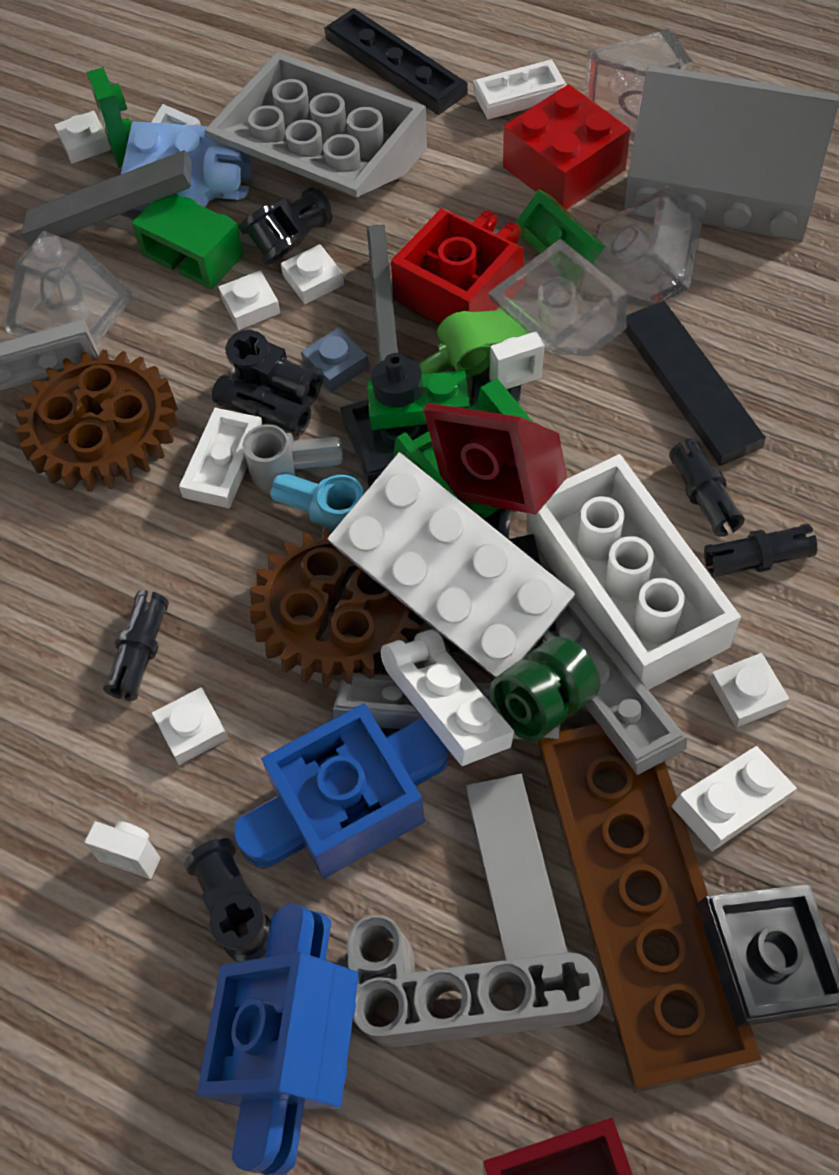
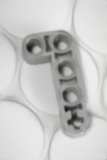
[347,915,603,1048]

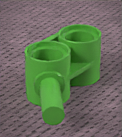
[418,308,528,377]

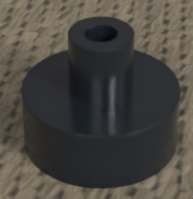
[371,353,423,407]

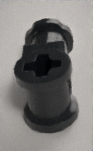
[239,187,333,266]
[225,330,323,407]
[184,838,272,962]

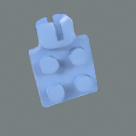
[121,121,251,210]

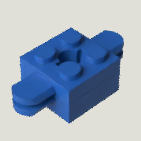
[234,703,449,879]
[196,903,359,1175]

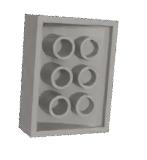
[204,52,427,197]
[624,64,839,241]

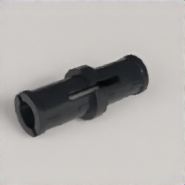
[212,375,311,436]
[669,439,745,537]
[704,523,817,579]
[103,590,169,701]

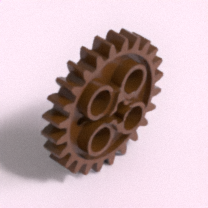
[15,350,178,492]
[250,528,423,687]

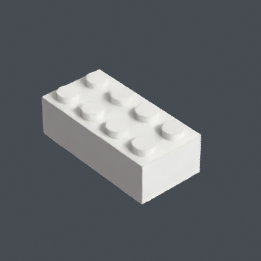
[327,452,576,678]
[526,454,741,690]

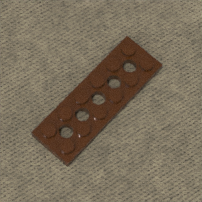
[538,724,762,1093]

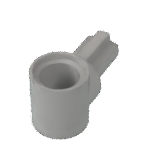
[242,424,343,490]

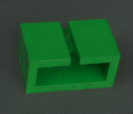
[131,194,244,290]

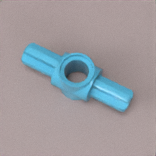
[270,473,365,533]

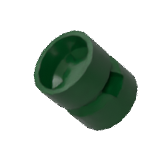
[490,636,600,741]

